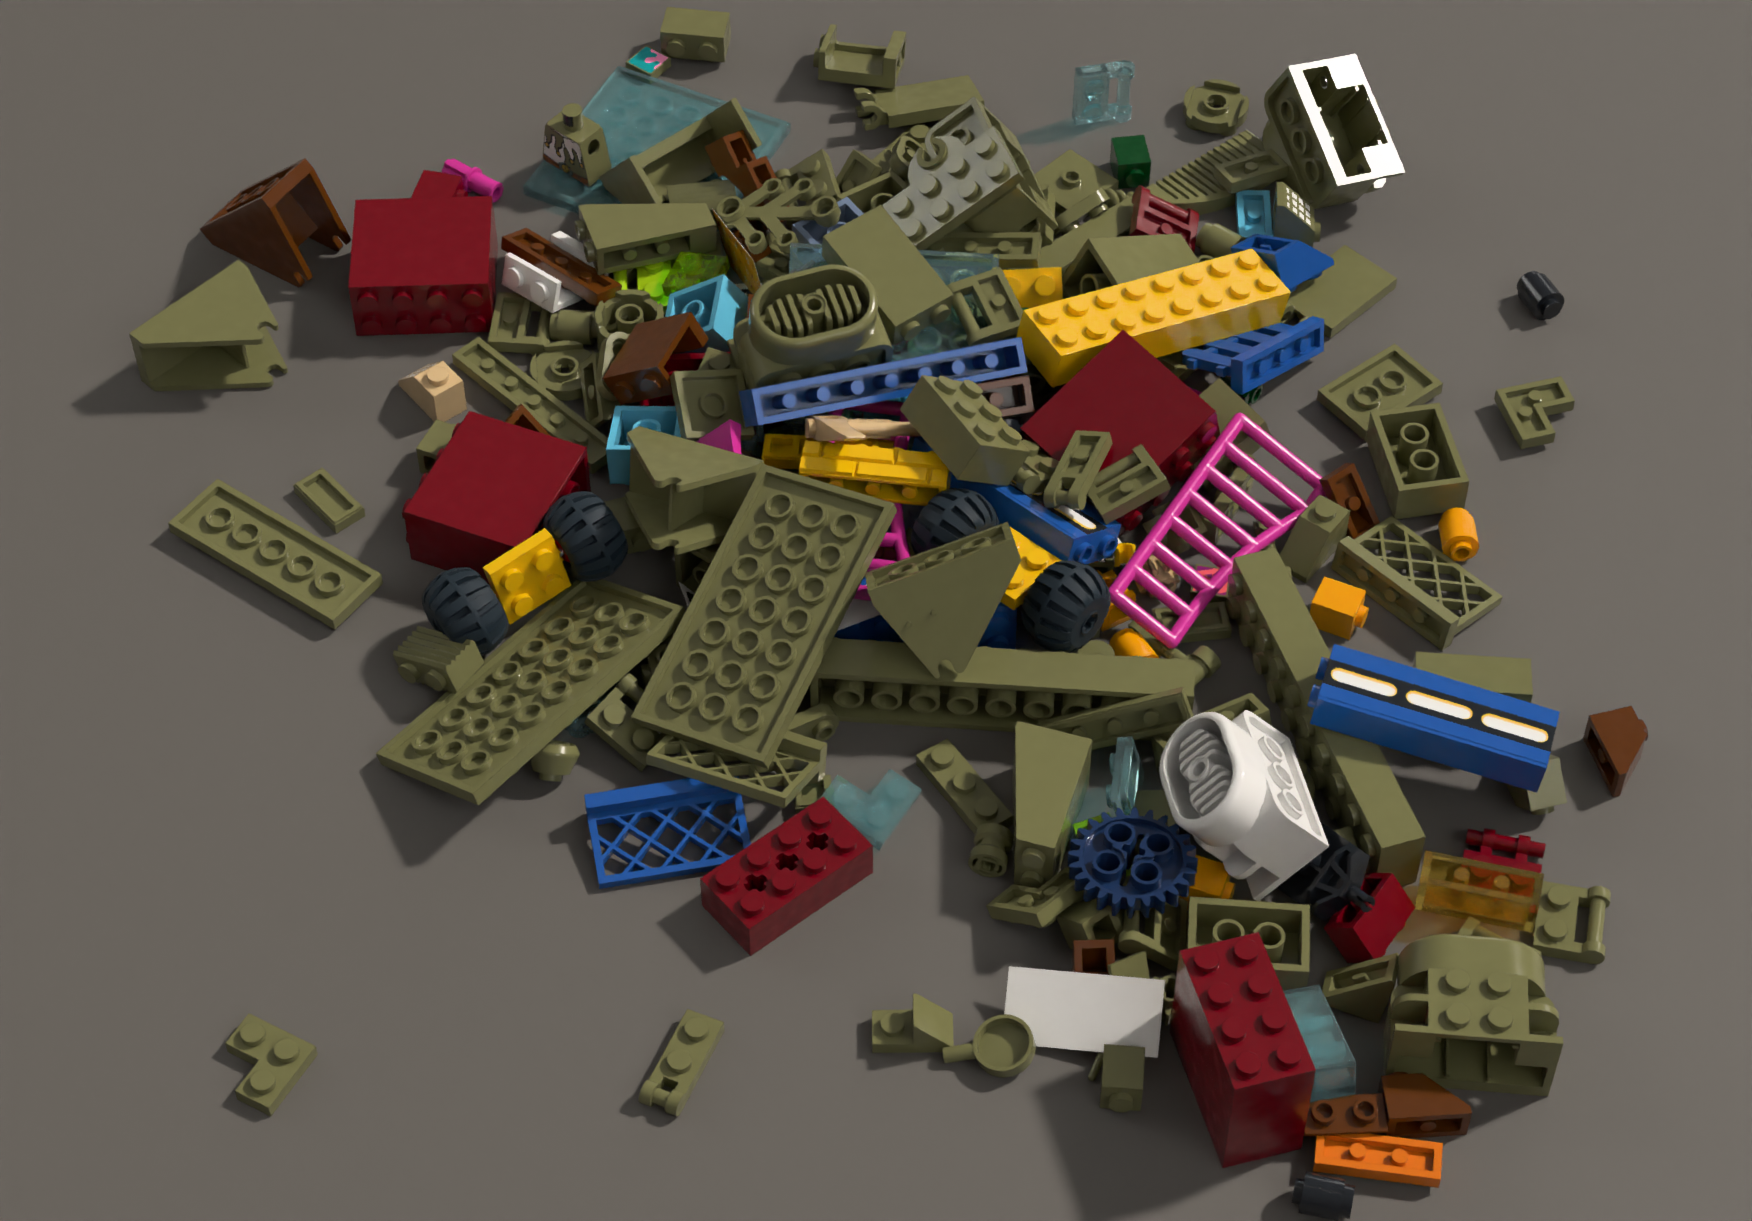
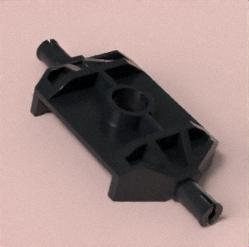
[1277,821,1375,921]

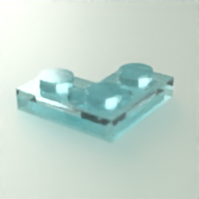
[820,769,922,851]

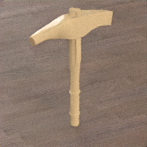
[805,413,921,441]

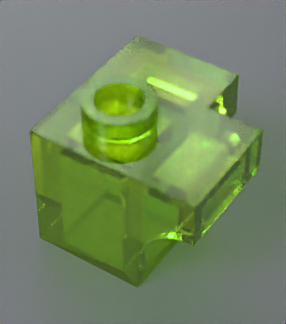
[662,251,730,297]

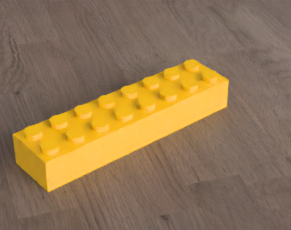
[1016,249,1291,387]

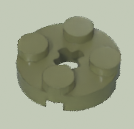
[1183,79,1249,136]
[530,340,595,401]

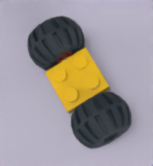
[911,488,1111,653]
[422,491,628,656]

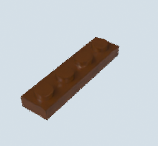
[501,228,622,306]

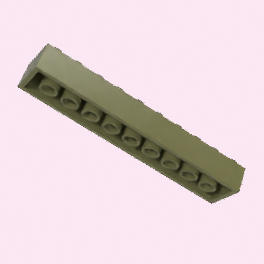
[1225,547,1426,886]
[810,637,1195,741]

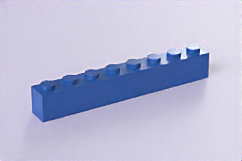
[739,337,1028,427]

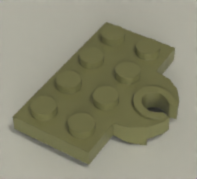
[883,126,1025,253]

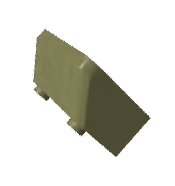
[599,97,762,204]

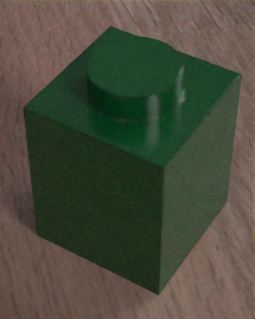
[1110,135,1151,189]

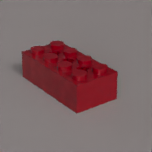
[700,796,873,956]

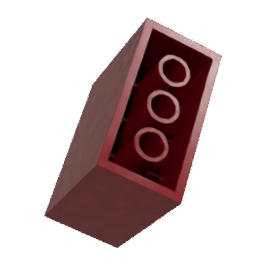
[348,196,498,336]
[1020,330,1220,537]
[402,411,591,584]
[1170,932,1316,1168]

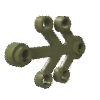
[717,178,841,254]

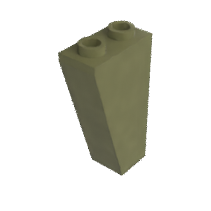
[574,203,717,275]

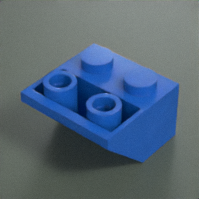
[1230,234,1334,292]

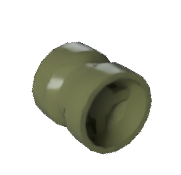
[968,823,1014,878]

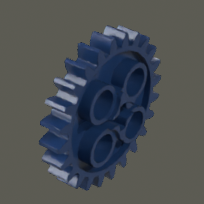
[1068,807,1198,919]

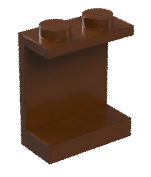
[602,312,709,405]

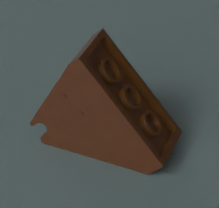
[200,158,351,288]

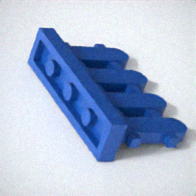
[1182,316,1324,395]

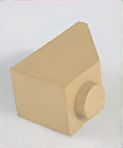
[398,361,467,422]

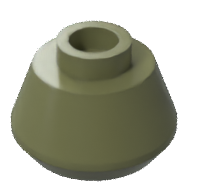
[530,740,580,782]

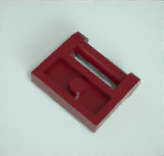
[1129,185,1199,253]

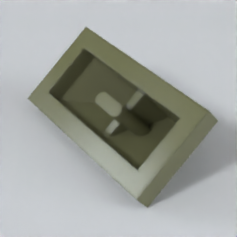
[1320,953,1399,1023]

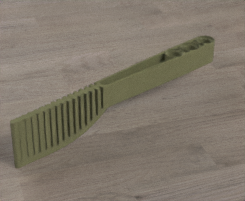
[1008,129,1274,277]

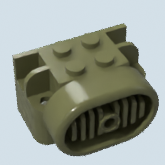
[1262,54,1405,210]
[907,96,1059,232]
[727,264,893,390]
[1383,934,1563,1097]

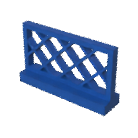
[584,776,751,889]

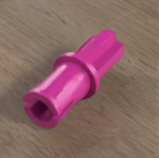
[442,159,504,203]

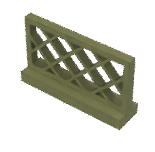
[1331,516,1503,650]
[646,731,827,808]

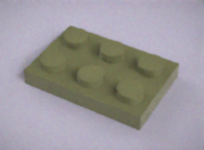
[1317,343,1443,440]

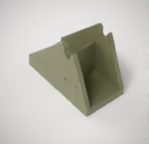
[129,259,288,391]
[625,426,764,555]
[865,522,1021,678]

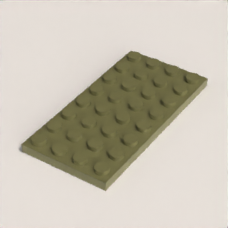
[631,464,897,769]
[376,579,686,805]

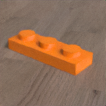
[1313,1133,1443,1188]

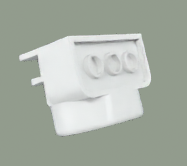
[1159,710,1329,901]

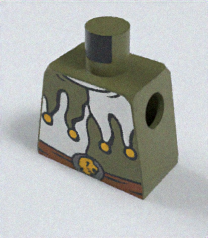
[543,103,612,187]

